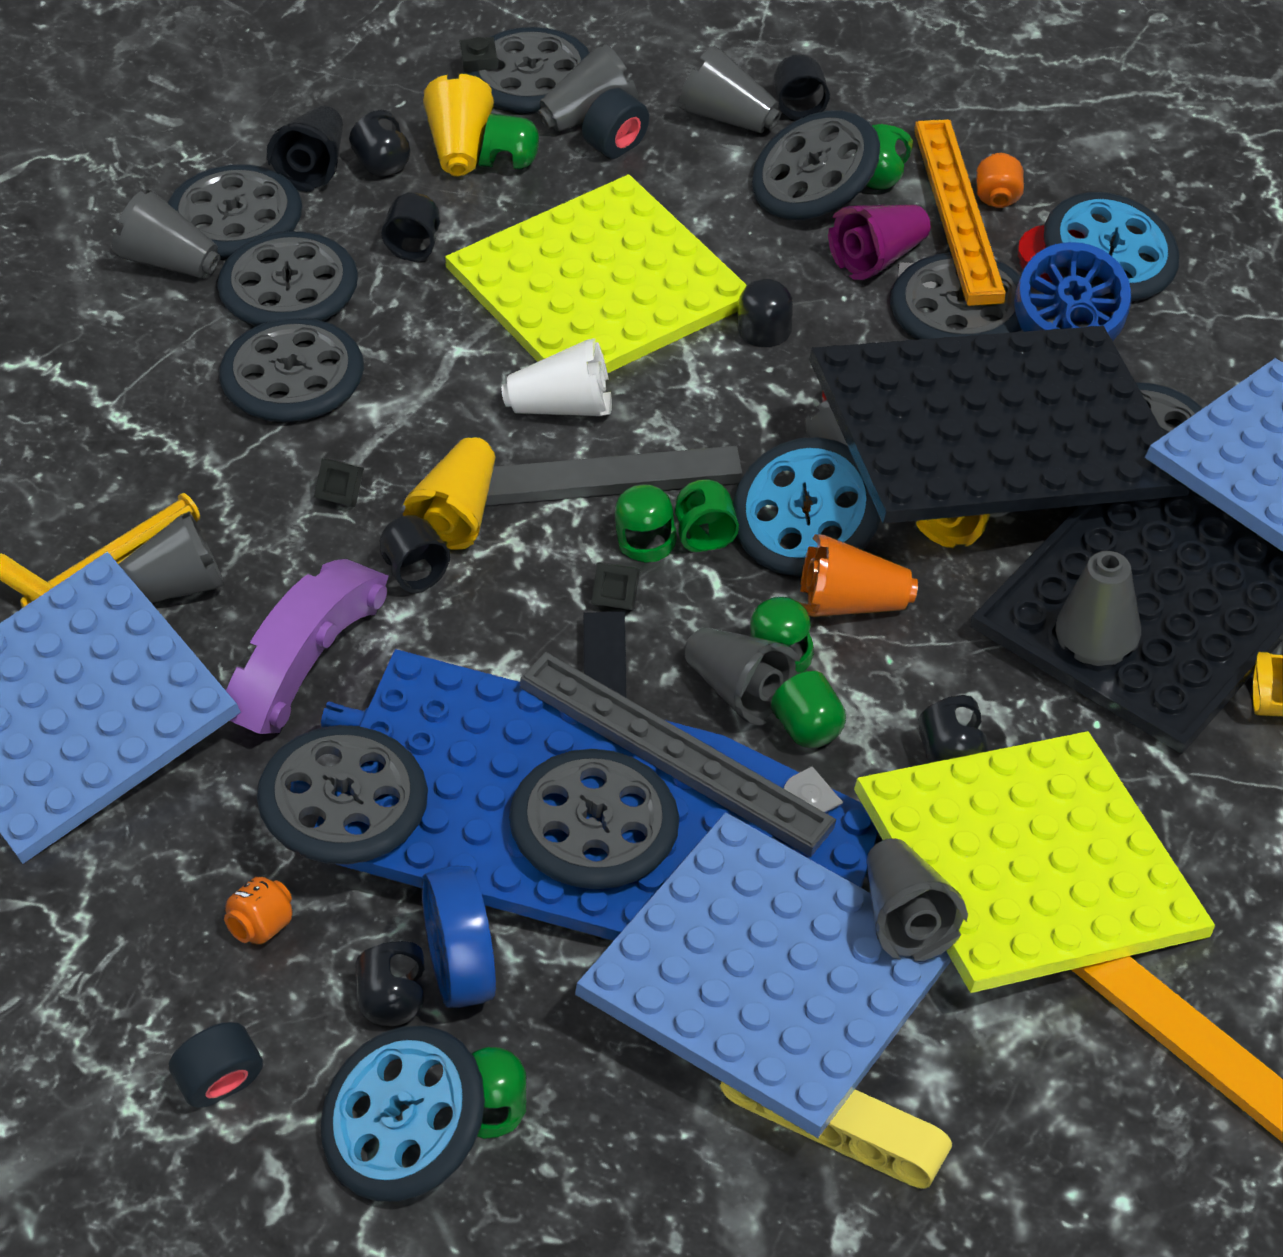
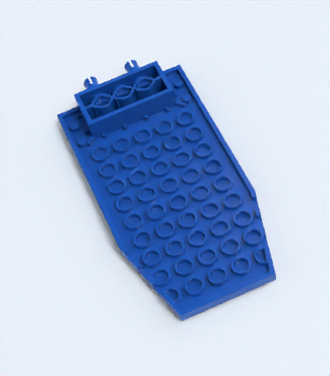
[290,649,878,941]

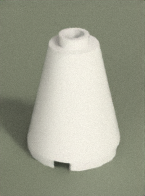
[501,338,612,416]

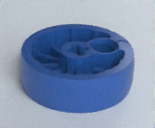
[1014,242,1131,341]
[422,866,496,1008]

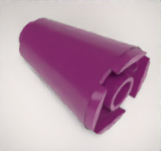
[828,205,930,280]

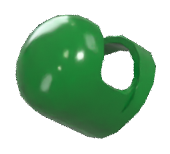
[478,113,539,169]
[855,124,913,190]
[675,479,739,552]
[614,484,677,563]
[750,597,814,673]
[771,671,846,748]
[472,1047,526,1139]

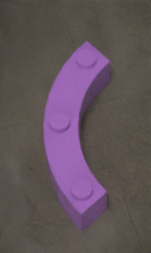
[226,559,389,734]

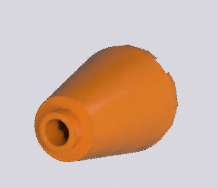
[800,534,918,617]

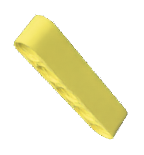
[720,1081,952,1189]

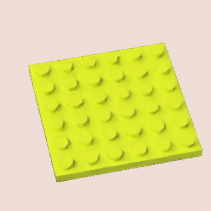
[445,174,747,373]
[854,731,1215,993]

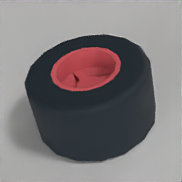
[582,88,649,159]
[169,1022,263,1108]

